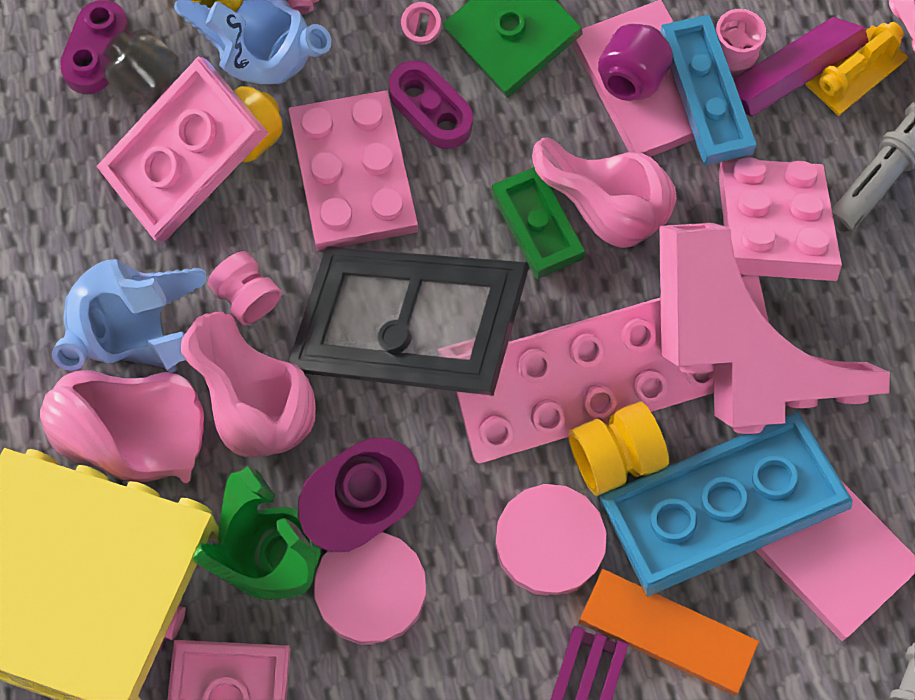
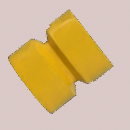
[568,401,669,496]

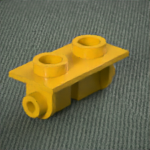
[805,22,909,117]

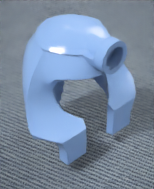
[52,259,206,374]

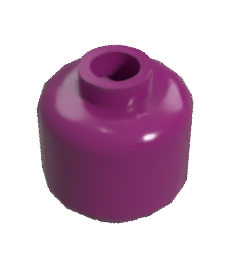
[598,24,673,101]

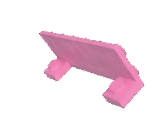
[438,275,769,464]

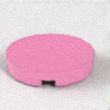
[495,484,607,596]
[314,532,426,645]

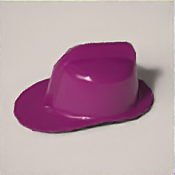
[298,437,422,552]

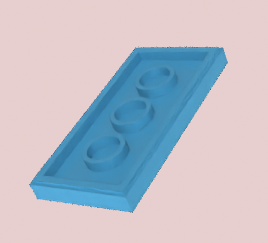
[599,411,853,597]

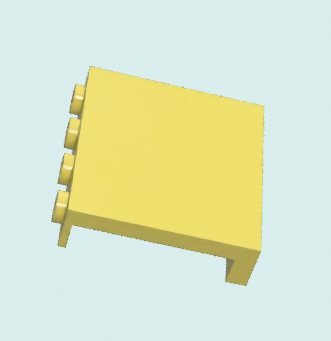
[0,448,219,700]

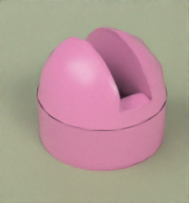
[401,2,442,45]

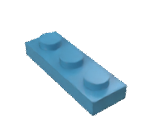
[660,14,757,166]

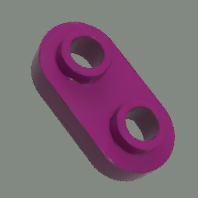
[60,0,129,94]
[389,61,473,149]

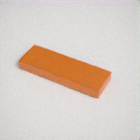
[578,569,759,696]

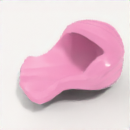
[532,137,677,248]
[181,312,316,457]
[40,370,204,483]

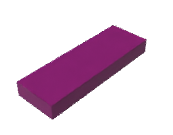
[733,17,869,117]

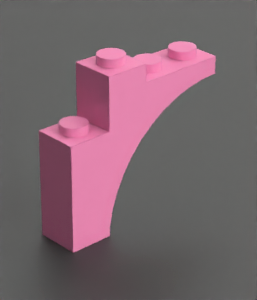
[660,223,890,434]

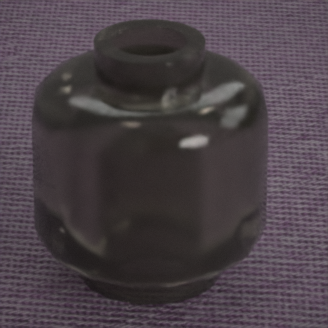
[102,28,181,105]

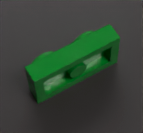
[491,167,585,280]

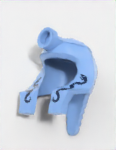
[174,0,331,85]

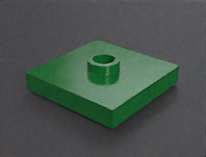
[442,0,583,98]

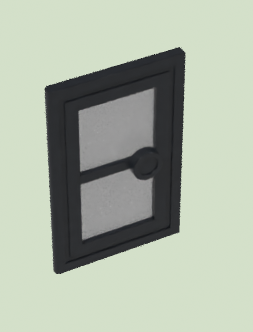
[288,247,529,396]

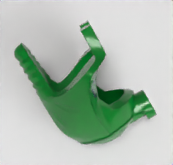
[193,466,321,600]

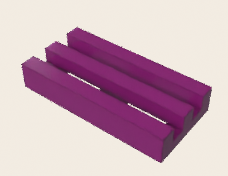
[550,625,629,700]

